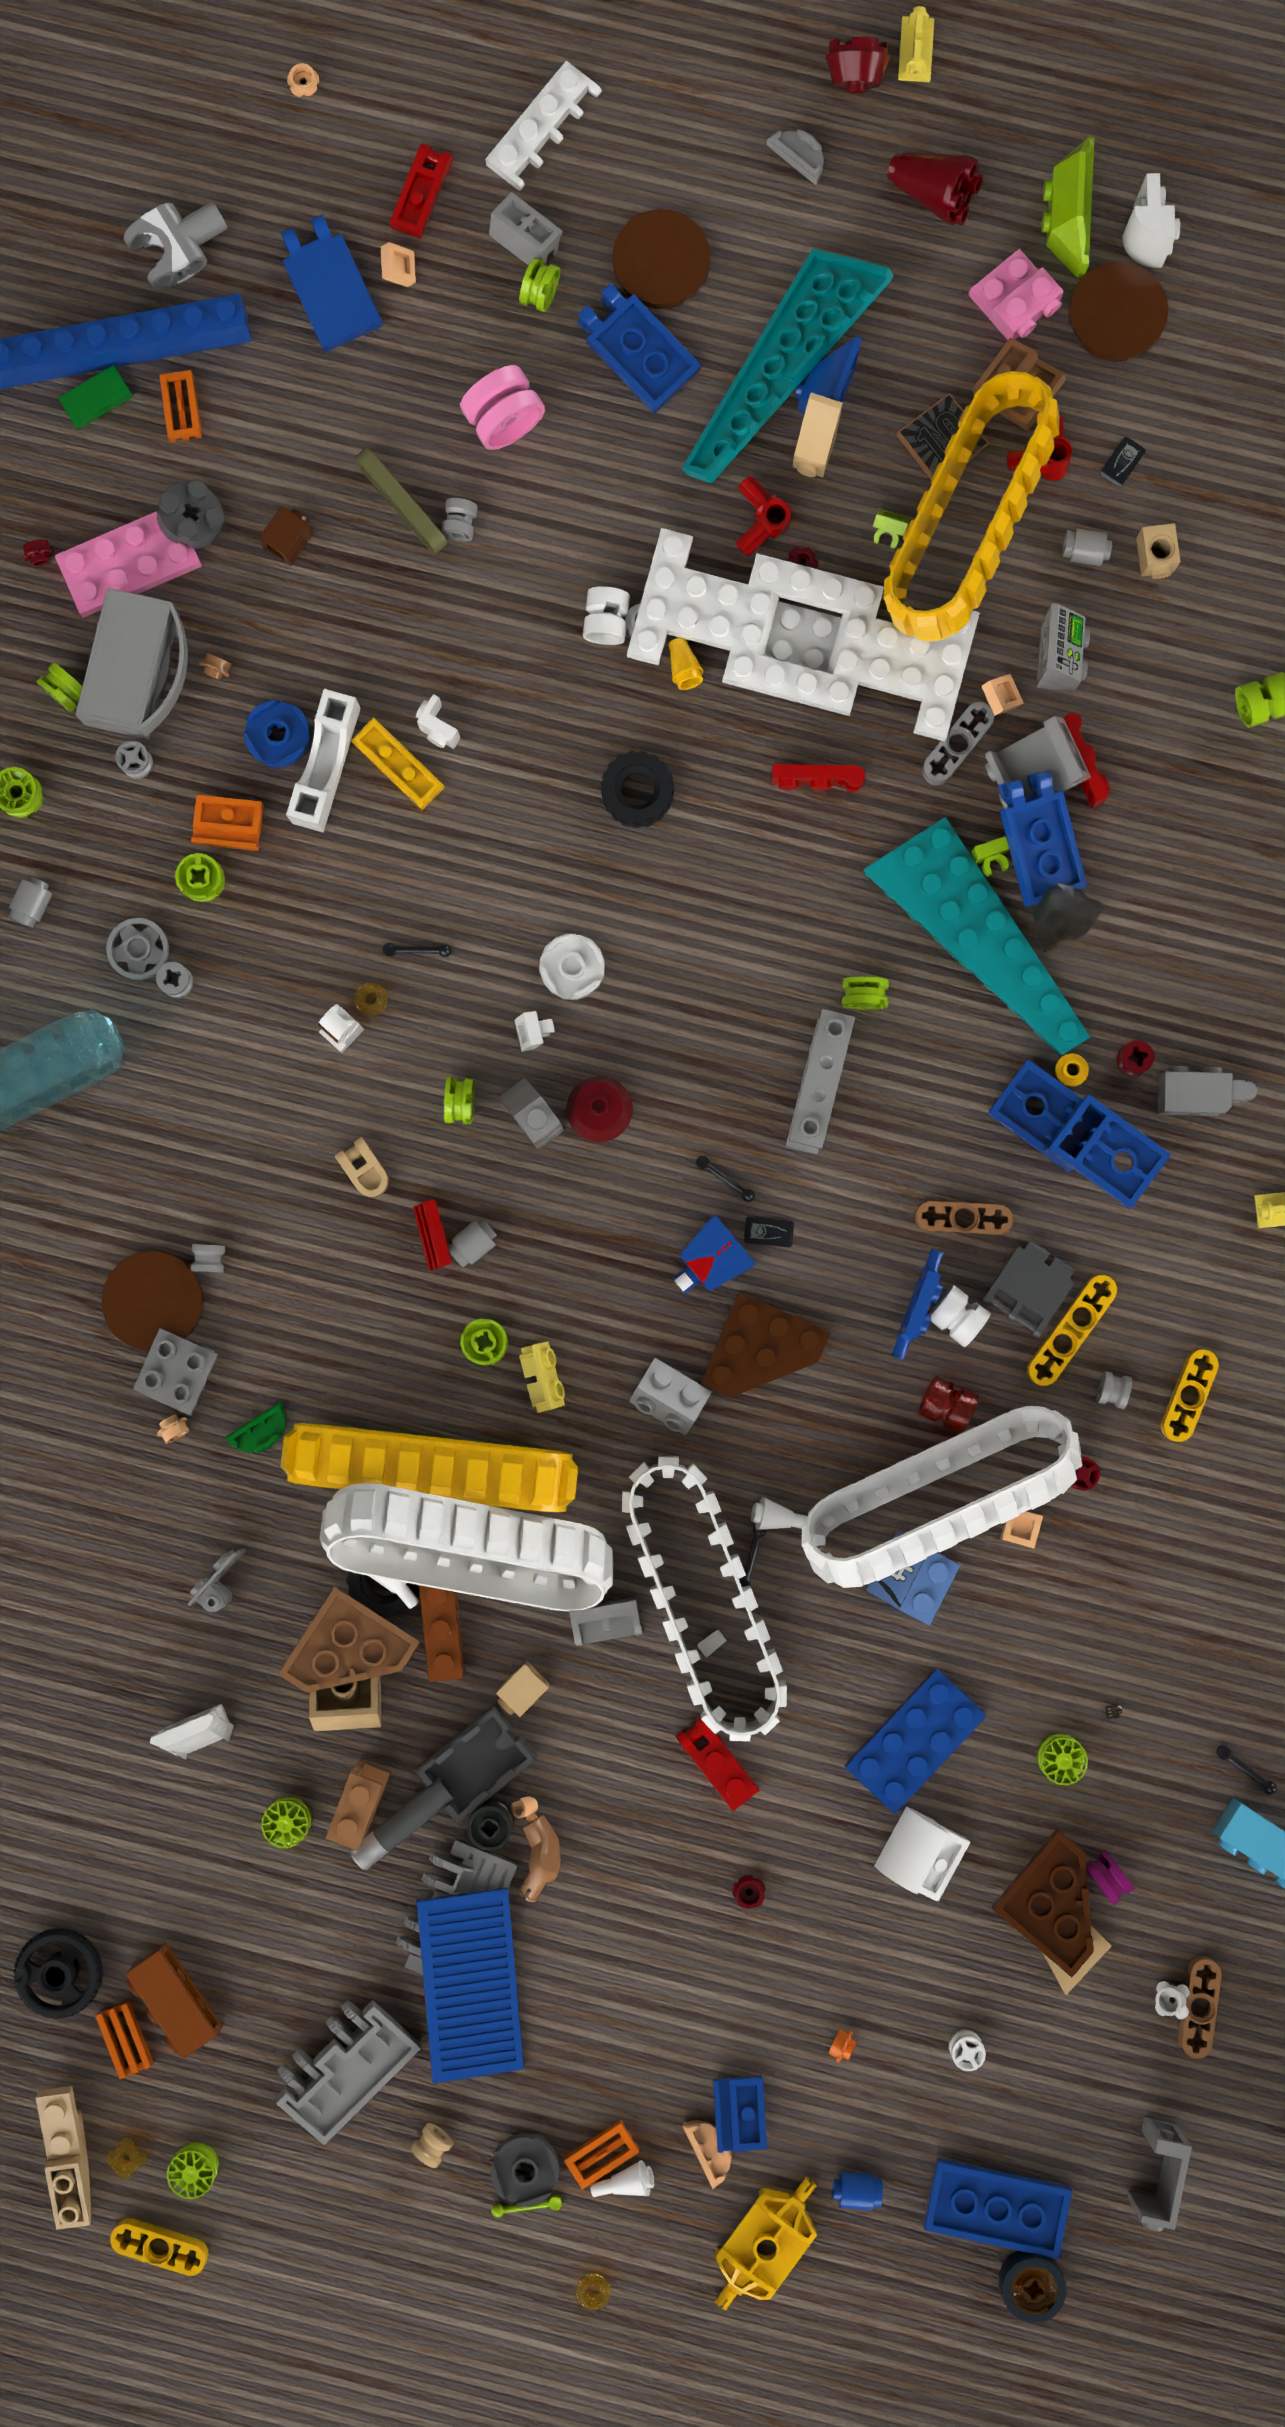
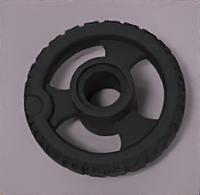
[14,1928,103,2019]

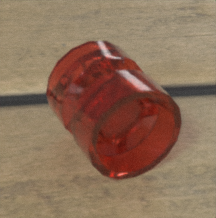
[918,1375,979,1434]

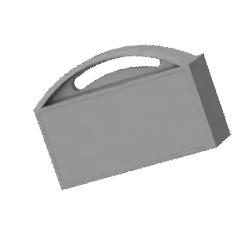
[76,588,188,740]

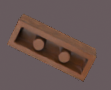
[419,1585,466,1682]
[125,1943,223,2059]

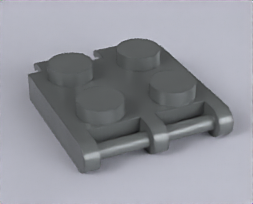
[981,1240,1075,1338]

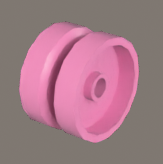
[460,365,545,450]

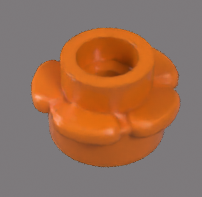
[829,2028,857,2063]

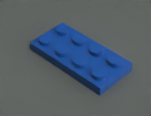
[844,1668,986,1815]
[923,2158,1072,2259]

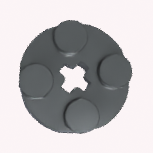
[157,480,225,548]
[491,2133,559,2207]

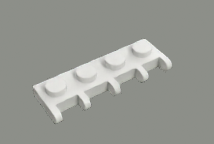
[485,61,602,191]

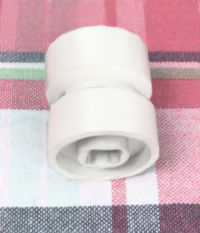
[583,586,630,645]
[929,1285,991,1347]

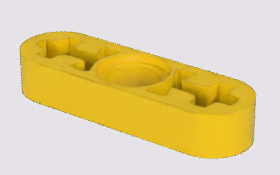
[1161,1349,1219,1442]
[110,2218,209,2276]

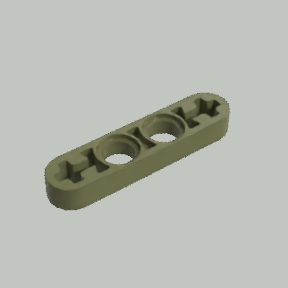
[354,447,448,555]

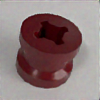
[1116,1040,1155,1076]
[1070,1456,1100,1491]

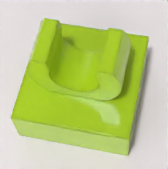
[873,508,910,549]
[970,836,1009,877]

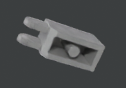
[1158,1066,1258,1116]

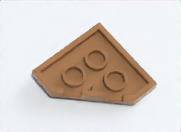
[278,1587,420,1693]

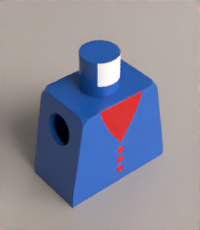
[673,1215,756,1294]

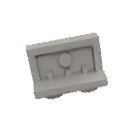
[629,1358,712,1435]

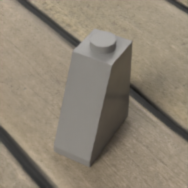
[498,1077,564,1150]

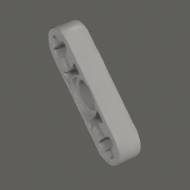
[922,702,994,785]

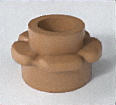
[199,653,231,681]

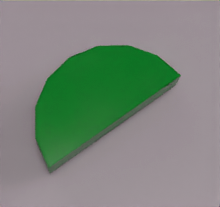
[224,1402,287,1453]

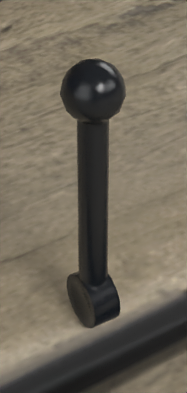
[383,943,452,957]
[696,1156,755,1202]
[737,1526,766,1590]
[1216,1745,1277,1795]

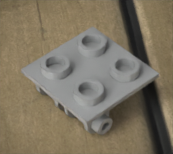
[133,1328,218,1416]
[187,1547,247,1612]

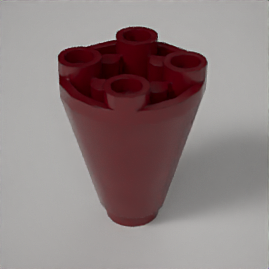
[887,152,983,226]

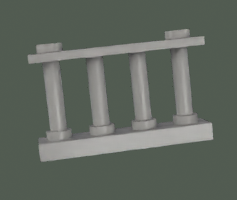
[785,1009,855,1155]

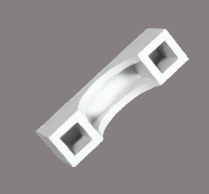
[286,689,361,833]

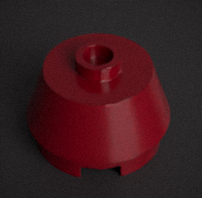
[825,37,891,94]
[566,1076,633,1142]

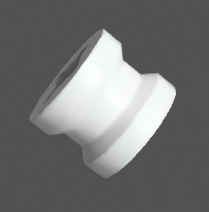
[949,2029,986,2071]

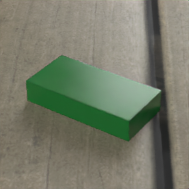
[58,365,133,430]

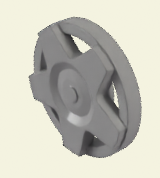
[106,918,169,980]

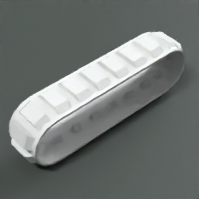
[802,1406,1082,1588]
[622,1456,787,1741]
[320,1483,613,1611]

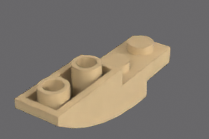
[35,2086,91,2230]

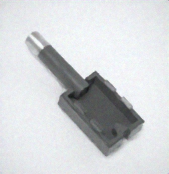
[350,1703,538,1870]

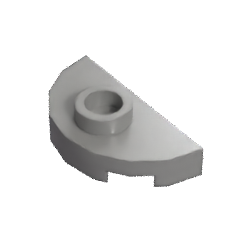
[767,129,824,185]

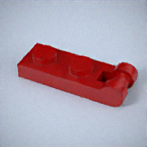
[390,143,453,239]
[1064,713,1110,809]
[771,764,866,793]
[675,1716,759,1811]

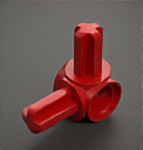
[1006,415,1072,481]
[736,475,791,556]

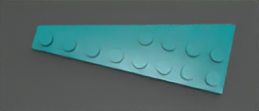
[682,248,894,484]
[863,817,1090,1056]

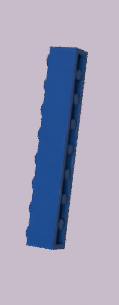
[0,293,252,389]

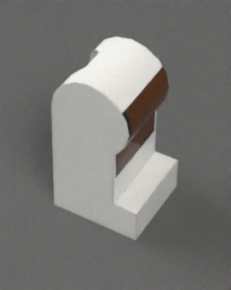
[318,1004,364,1053]

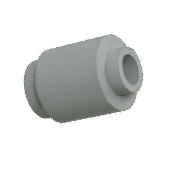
[1062,528,1112,566]
[8,876,53,928]
[448,1220,497,1268]

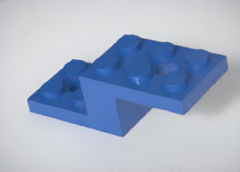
[987,1059,1171,1209]

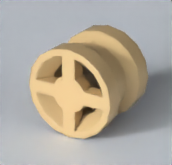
[410,2123,454,2168]

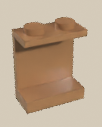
[325,1759,392,1851]

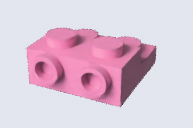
[968,248,1064,340]

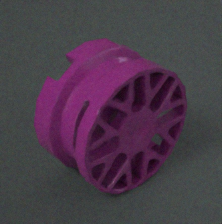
[1086,1850,1135,1906]

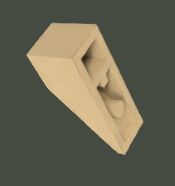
[792,393,843,477]

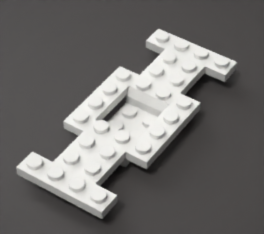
[627,528,980,741]

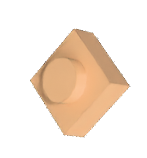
[381,242,416,287]
[981,674,1024,716]
[1000,1511,1043,1549]

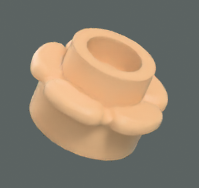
[287,63,319,97]
[157,1414,189,1444]

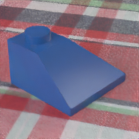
[794,336,862,414]

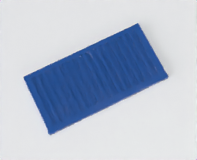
[416,1887,524,2084]

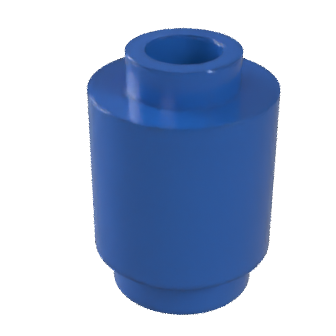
[832,2172,883,2211]

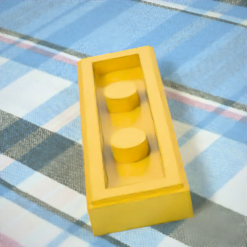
[351,717,445,810]

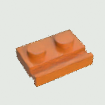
[191,795,264,851]

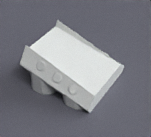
[150,1704,234,1760]

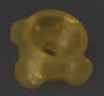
[106,2137,147,2180]

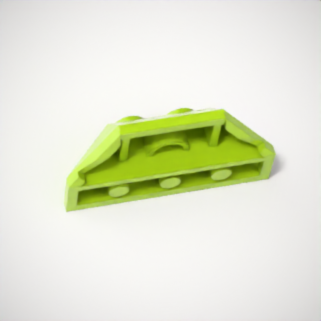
[1041,137,1095,279]

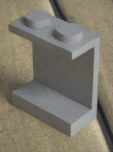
[984,716,1091,808]
[1127,2117,1192,2231]

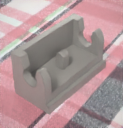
[489,192,563,266]
[569,1597,643,1646]

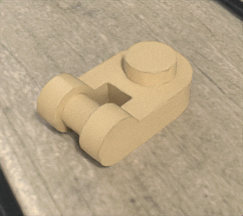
[334,1137,389,1198]

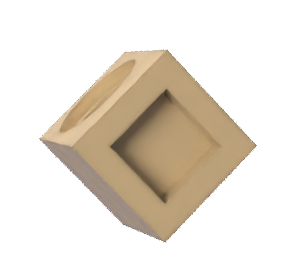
[1136,523,1181,579]
[496,1660,550,1717]

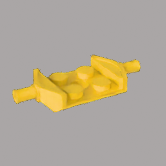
[715,2176,817,2310]

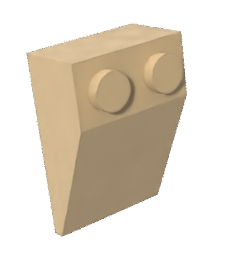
[309,1621,382,1731]

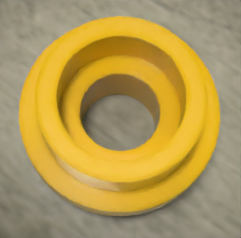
[1055,1053,1089,1087]

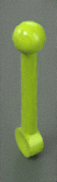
[491,2194,562,2218]

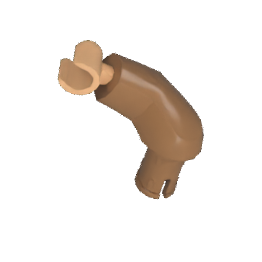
[511,1796,561,1902]

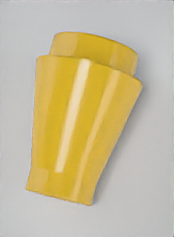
[668,638,704,690]

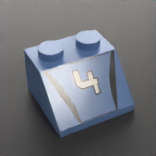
[866,1531,960,1626]

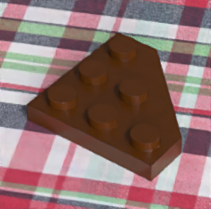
[700,1292,831,1397]
[991,1829,1094,1978]

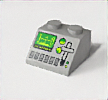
[1036,603,1090,691]

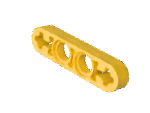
[1027,1275,1117,1386]

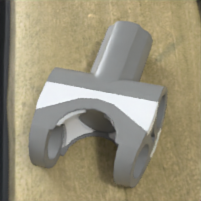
[123,201,228,290]

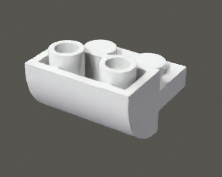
[1122,173,1180,268]
[874,1806,970,1902]

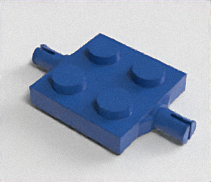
[891,1249,944,1360]

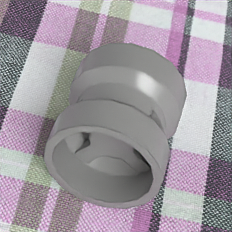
[441,498,478,542]

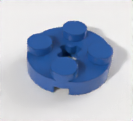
[244,700,311,769]

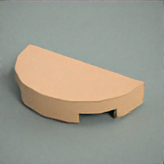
[683,2120,732,2189]

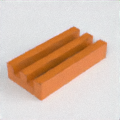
[159,370,202,442]
[95,1999,154,2080]
[564,2119,639,2190]

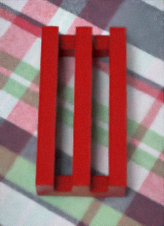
[413,1199,452,1271]

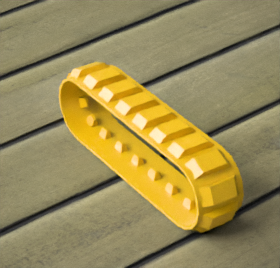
[884,371,1059,641]
[280,1423,578,1512]

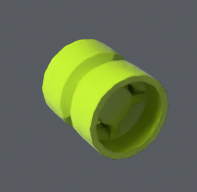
[1235,672,1285,728]

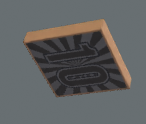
[897,393,989,479]

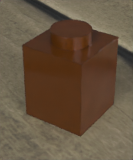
[259,506,313,566]

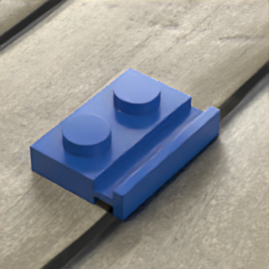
[713,2075,767,2153]

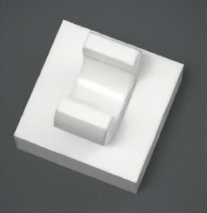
[514,1011,555,1052]

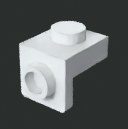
[416,694,460,749]

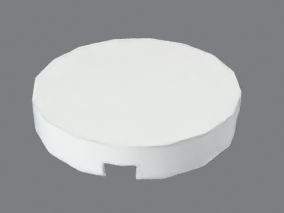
[539,934,605,1000]

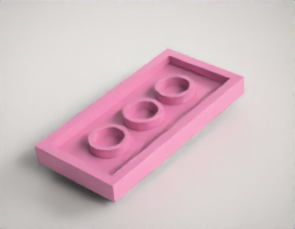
[54,511,202,618]

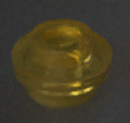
[355,983,388,1016]
[576,2273,610,2310]

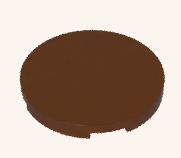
[613,209,710,309]
[1068,262,1168,362]
[102,1251,203,1351]

